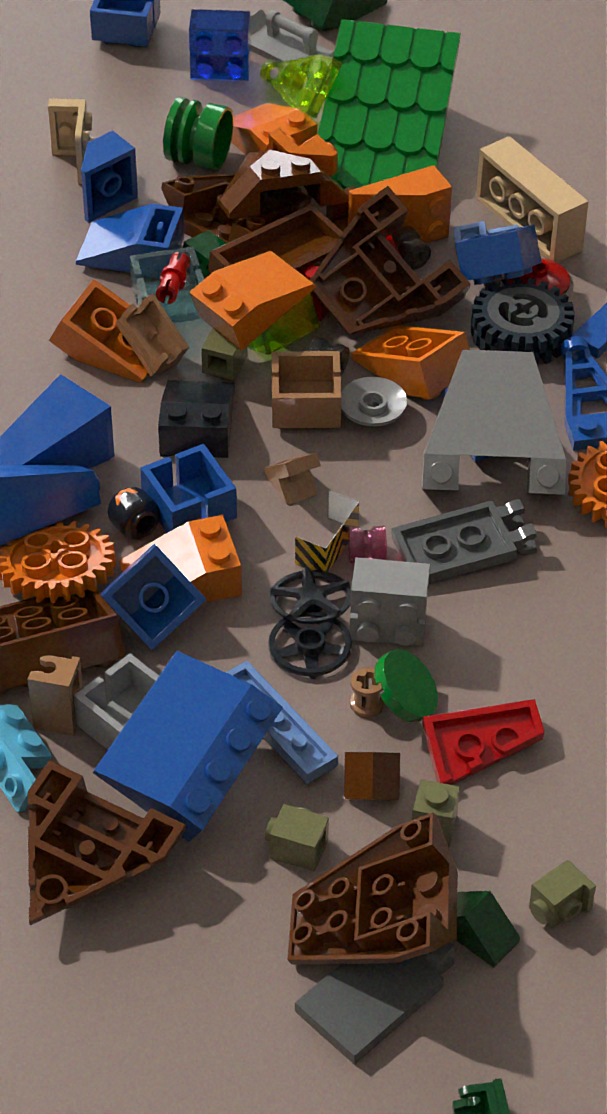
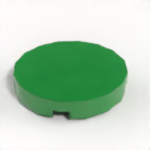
[375,649,438,722]

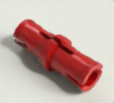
[156,252,191,304]

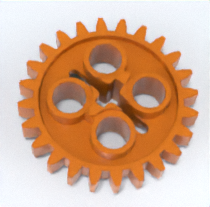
[568,441,607,528]
[0,521,116,603]

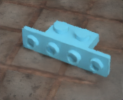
[0,704,52,812]

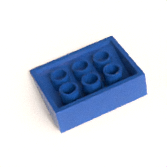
[92,651,283,842]

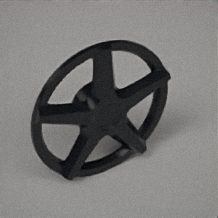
[270,567,351,624]
[268,611,352,679]

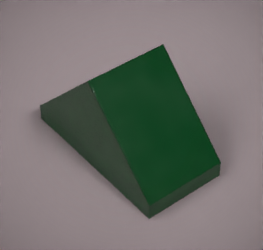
[456,891,520,967]

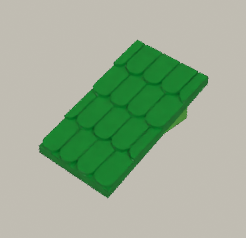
[307,19,461,197]

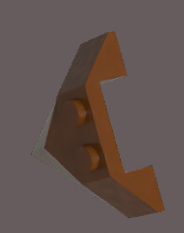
[219,150,349,219]
[28,760,186,926]

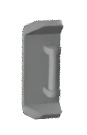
[235,9,335,78]

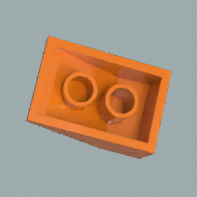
[231,103,317,156]
[348,165,452,245]
[189,251,315,351]
[49,279,148,383]
[350,325,470,400]
[119,515,242,603]

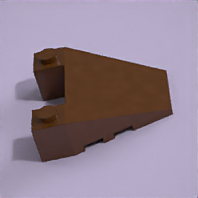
[310,186,471,336]

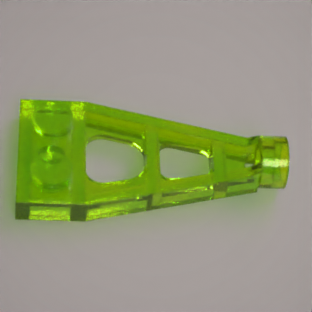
[260,54,343,119]

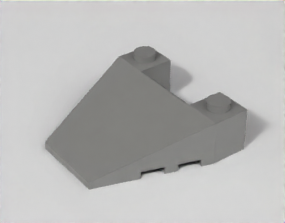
[422,350,566,495]

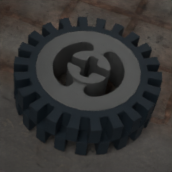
[470,277,575,365]

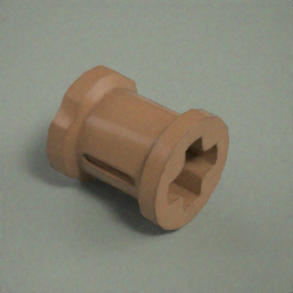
[350,667,384,718]

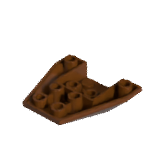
[161,173,312,243]
[287,812,458,965]

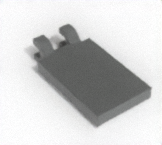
[391,499,537,584]
[295,942,455,1065]

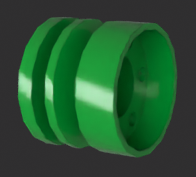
[163,97,234,171]

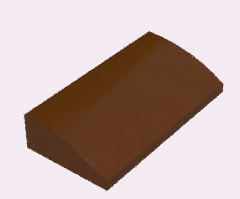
[208,204,343,273]

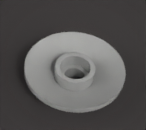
[341,377,407,426]

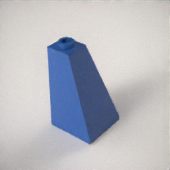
[0,374,114,469]
[0,465,101,545]

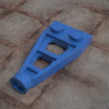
[561,336,607,451]

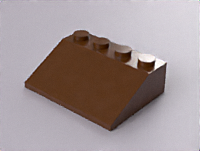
[0,589,125,695]

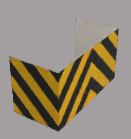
[295,490,359,572]

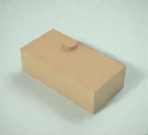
[476,136,589,263]

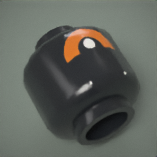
[107,486,160,539]

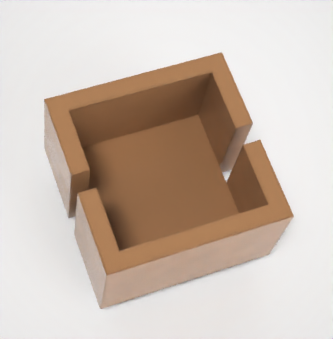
[272,351,342,428]

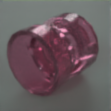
[348,525,387,563]

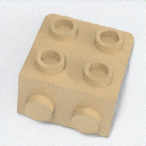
[48,99,94,184]

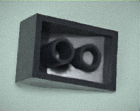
[158,380,235,458]

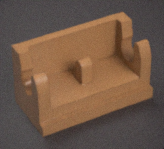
[116,293,189,377]
[28,656,83,736]

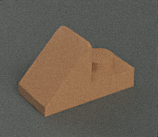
[263,452,321,505]

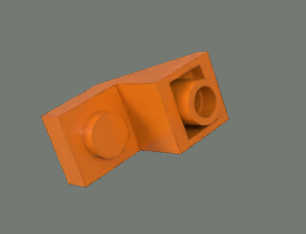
[269,128,338,176]

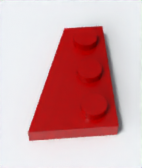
[422,699,545,785]

